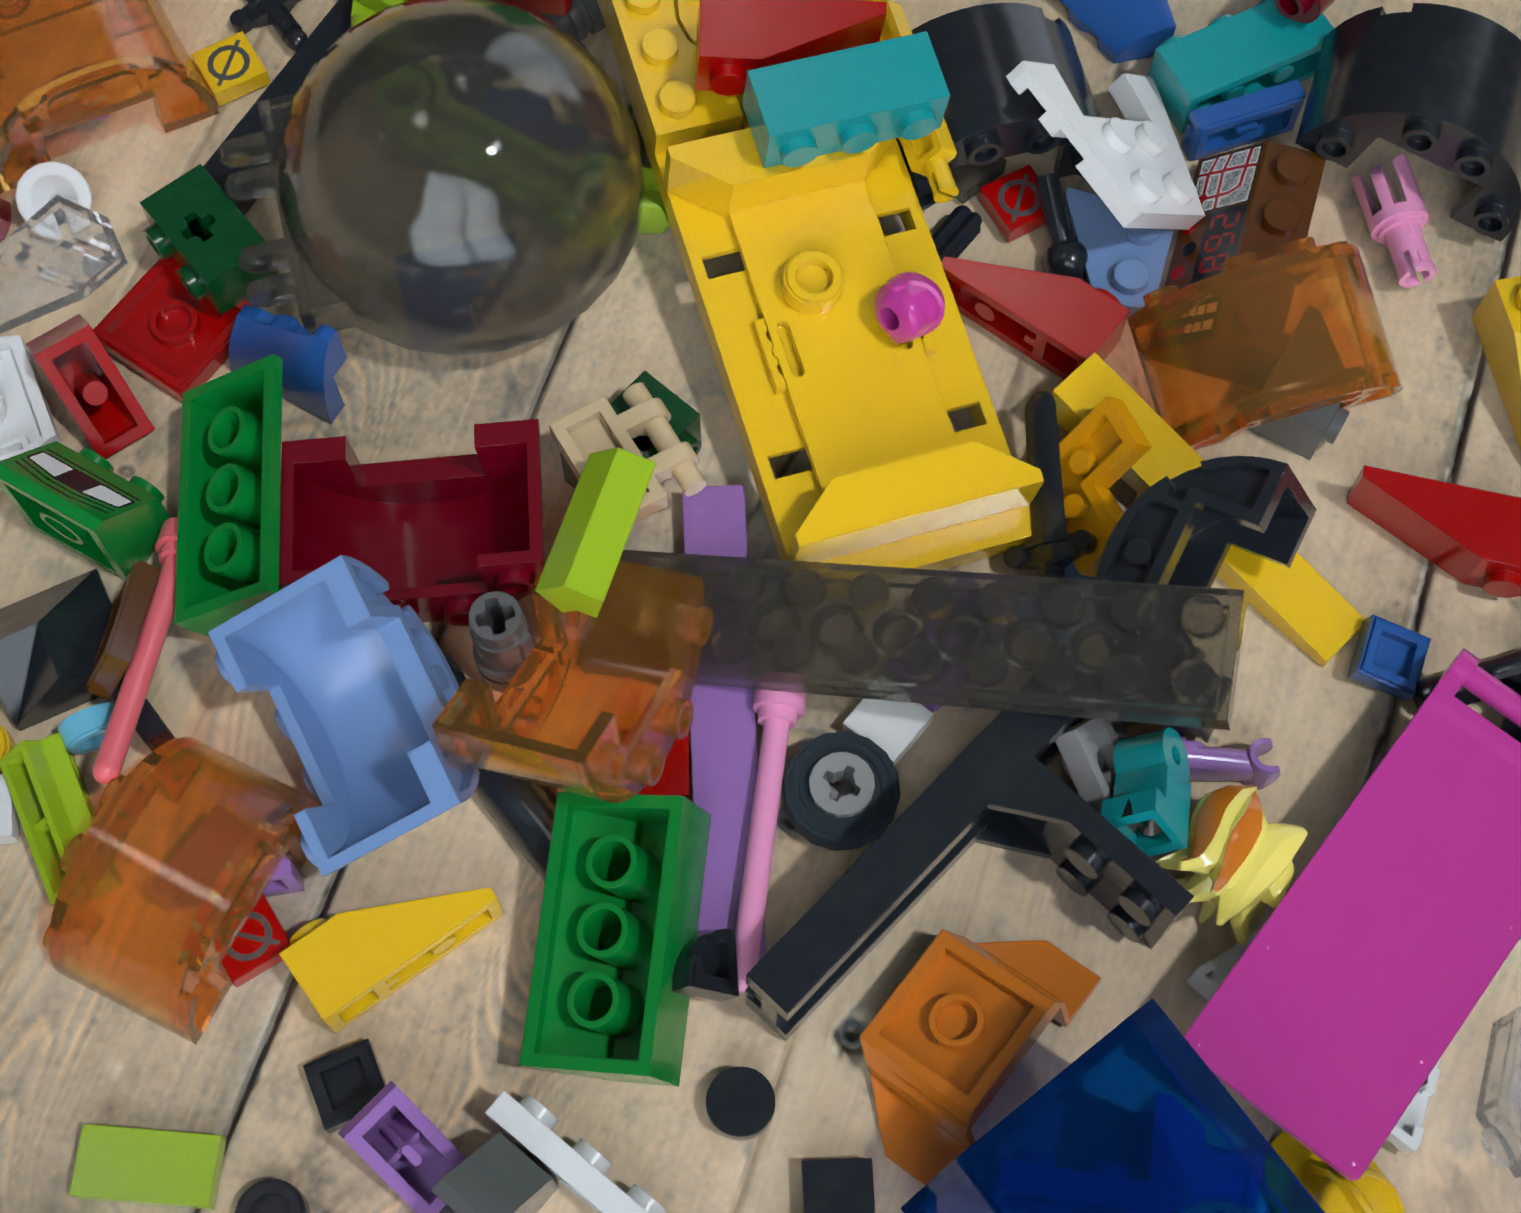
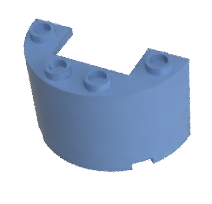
[208,555,480,877]

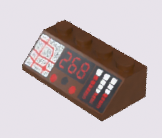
[1145,140,1326,391]

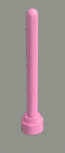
[735,677,807,992]

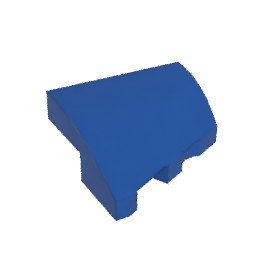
[1060,0,1176,64]
[229,304,347,424]

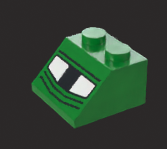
[0,441,171,580]

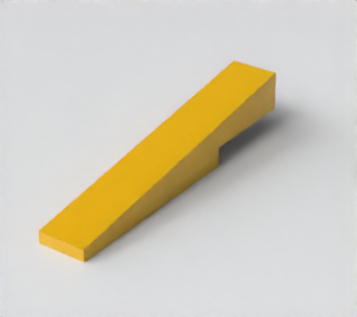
[1052,352,1365,668]

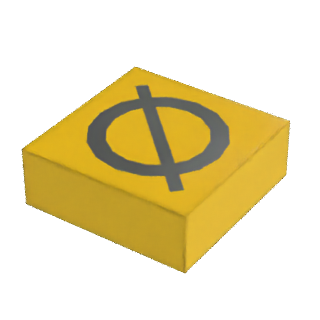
[191,31,271,107]

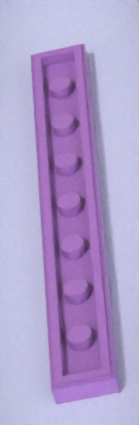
[682,485,766,960]

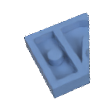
[1064,187,1174,324]

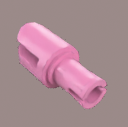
[1351,154,1437,288]

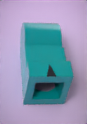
[1101,727,1191,857]

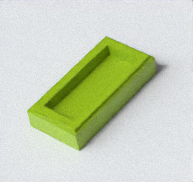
[69,1124,227,1210]

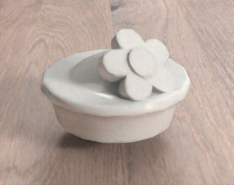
[15,161,92,235]

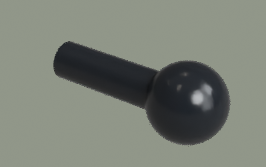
[1035,172,1088,280]

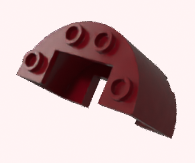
[279,419,545,626]

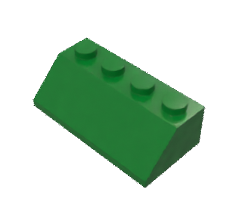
[174,354,283,637]
[519,792,711,1087]

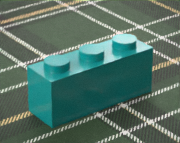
[1148,0,1334,134]
[742,31,951,168]

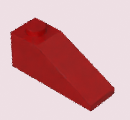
[695,0,887,96]
[941,256,1130,380]
[1346,465,1521,598]

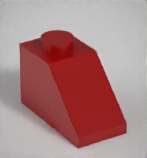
[26,313,155,459]

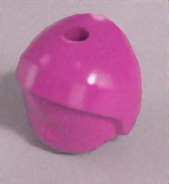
[874,271,945,343]

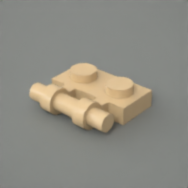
[549,382,707,524]

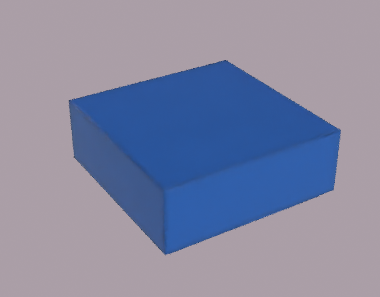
[1347,614,1431,701]

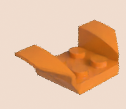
[859,929,1101,1198]

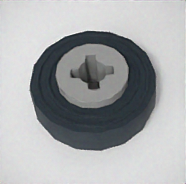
[782,732,900,851]

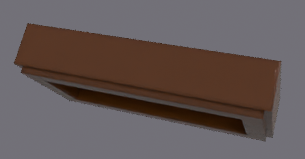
[86,560,160,700]

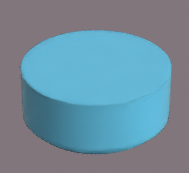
[58,702,115,754]

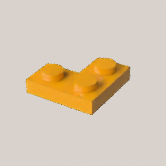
[1059,396,1152,577]

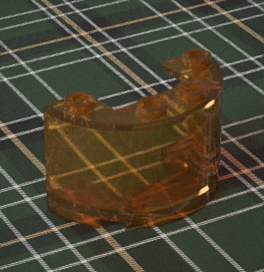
[0,0,219,194]
[1127,237,1403,450]
[432,560,713,803]
[43,737,322,1045]

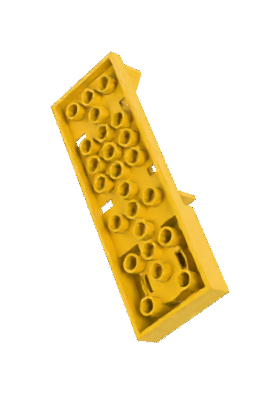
[597,0,1044,610]

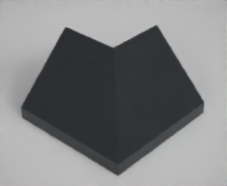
[0,568,125,731]

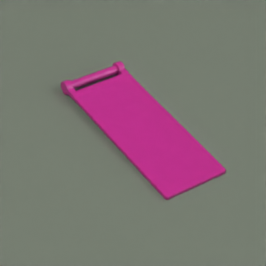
[1178,648,1521,1181]

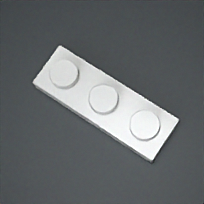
[485,1091,667,1213]

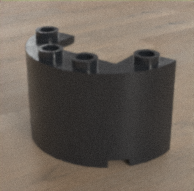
[896,3,1101,210]
[1295,3,1521,242]
[1095,456,1317,743]

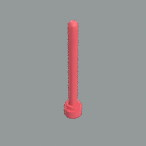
[92,517,178,784]

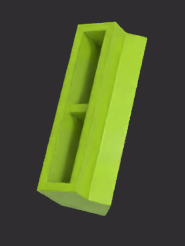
[535,447,657,618]
[0,732,124,906]

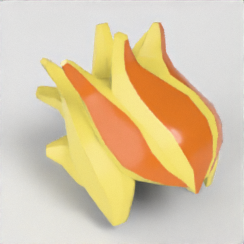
[1155,785,1308,944]

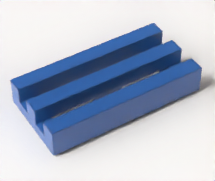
[1181,79,1306,161]

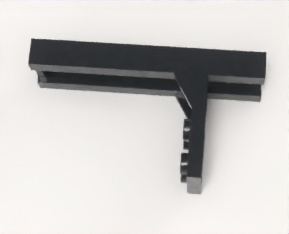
[745,647,1194,1041]

